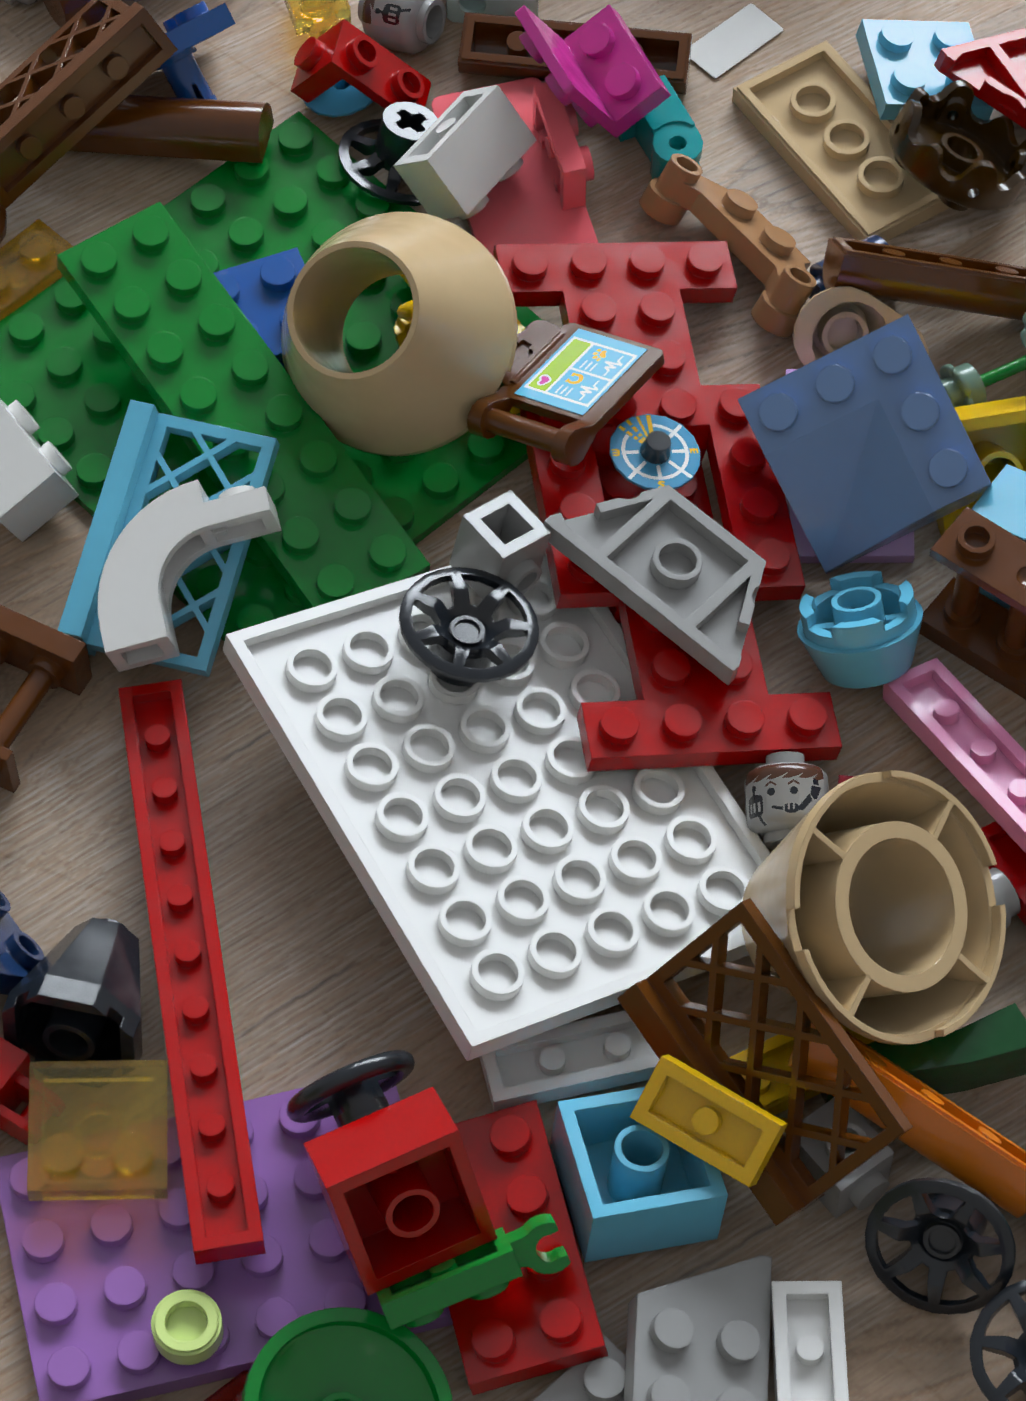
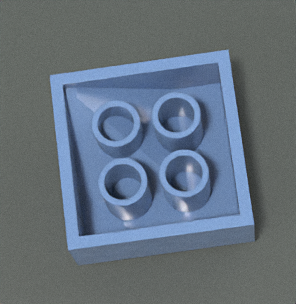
[737,314,992,574]

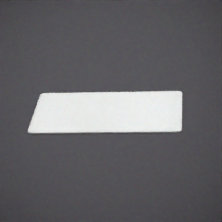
[690,4,783,78]

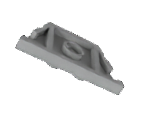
[543,485,766,685]
[624,1255,772,1401]

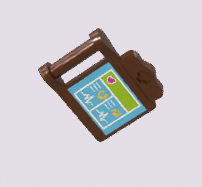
[467,320,665,467]

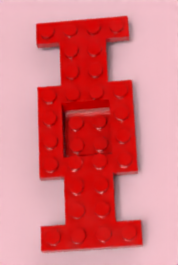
[493,241,842,772]

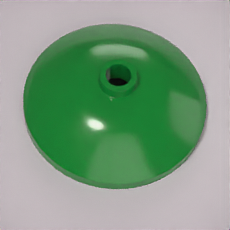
[242,1307,453,1401]

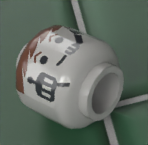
[358,0,446,54]
[744,751,829,850]

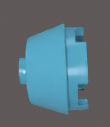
[797,571,923,689]

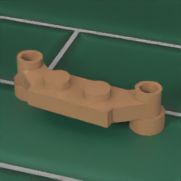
[639,153,817,337]

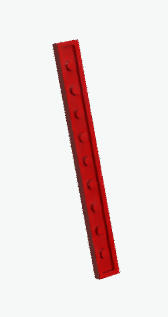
[118,679,266,1265]

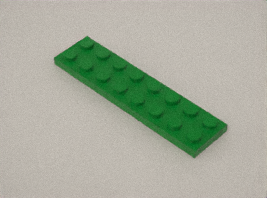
[57,202,430,609]

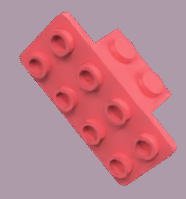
[431,77,598,255]

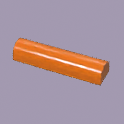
[787,1022,1026,1218]

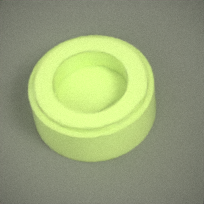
[151,1289,224,1365]

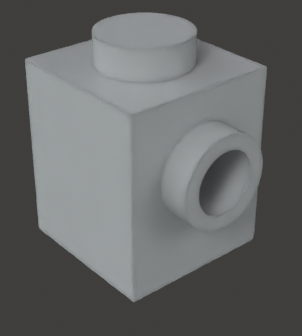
[449,490,552,599]
[799,1097,894,1218]

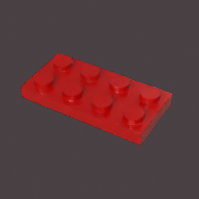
[448,1100,609,1395]

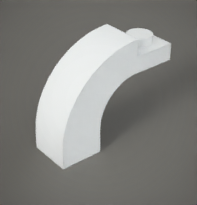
[98,479,281,672]

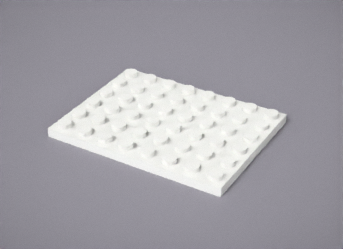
[223,552,770,1061]

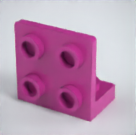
[515,4,671,138]

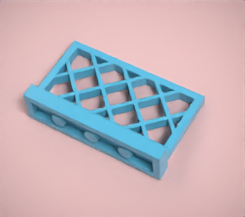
[58,399,280,677]

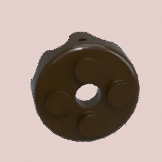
[889,80,1026,211]

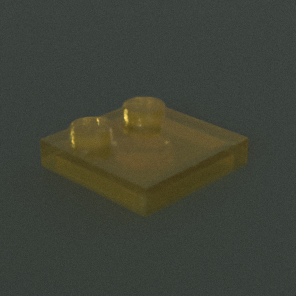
[27,1060,168,1201]

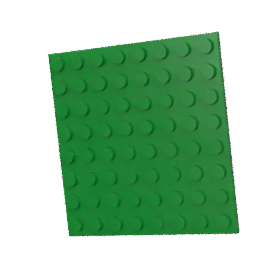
[0,111,542,641]

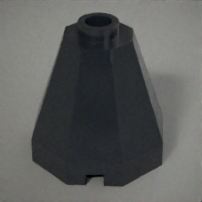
[2,918,143,1090]

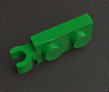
[376,1214,571,1330]

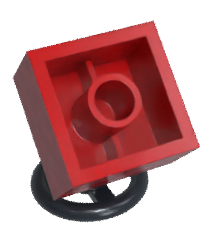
[286,1050,497,1296]

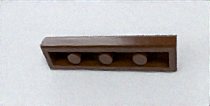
[458,12,692,95]
[69,94,274,163]
[823,236,1026,321]

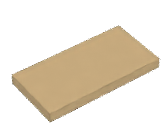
[732,40,950,242]

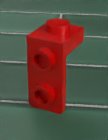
[290,19,431,109]

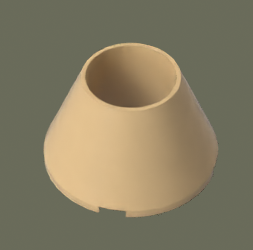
[281,212,518,456]
[741,770,1006,1045]

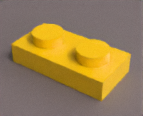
[630,1054,788,1187]

